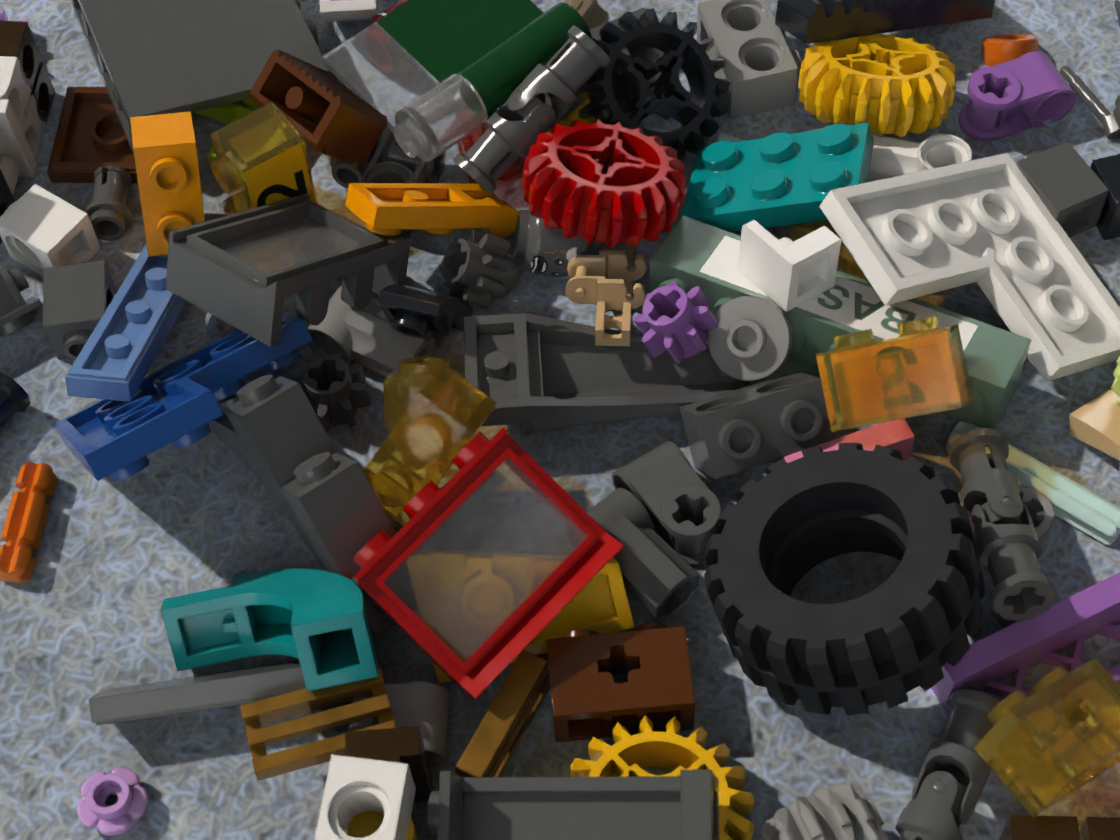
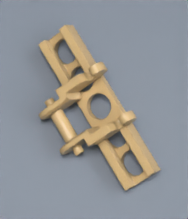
[565,242,647,346]

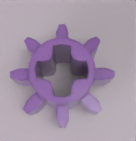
[634,281,718,363]

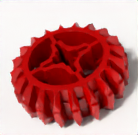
[522,119,687,249]

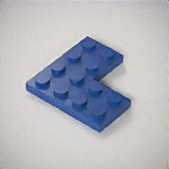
[54,313,313,482]

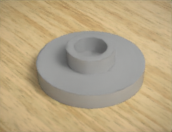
[708,296,793,381]

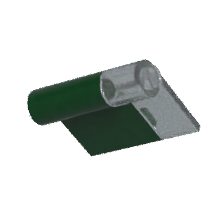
[322,0,592,162]

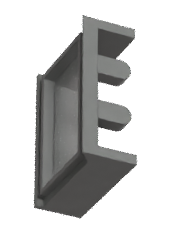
[166,194,411,347]

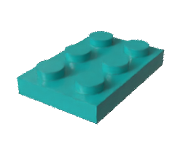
[679,122,874,232]

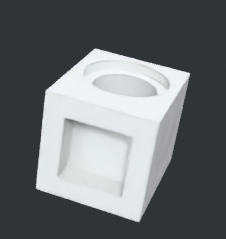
[0,184,101,277]
[314,754,416,840]

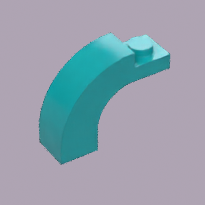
[161,568,378,691]

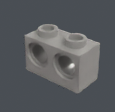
[697,0,802,120]

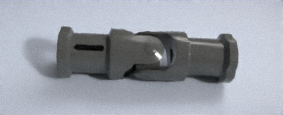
[452,25,611,195]
[948,428,1056,621]
[896,688,1013,840]

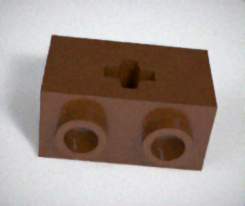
[546,623,695,743]

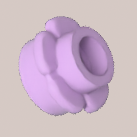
[77,767,148,835]

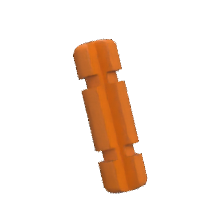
[0,462,57,583]

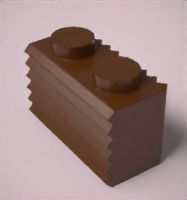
[250,49,387,168]

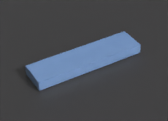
[65,245,186,402]

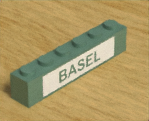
[648,216,1031,430]

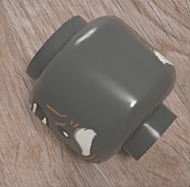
[513,207,602,279]

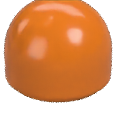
[981,34,1039,67]

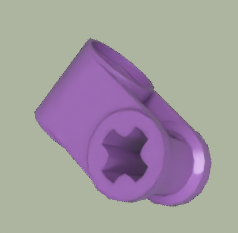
[958,51,1077,142]

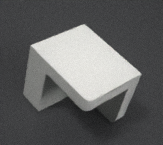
[738,220,841,312]

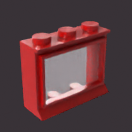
[351,427,624,699]

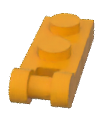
[345,183,518,239]

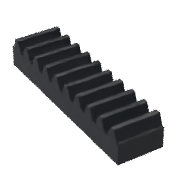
[775,0,995,44]

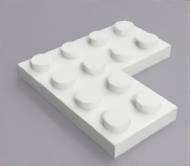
[819,153,1120,382]

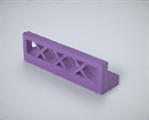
[931,572,1120,746]

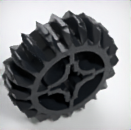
[576,8,730,161]

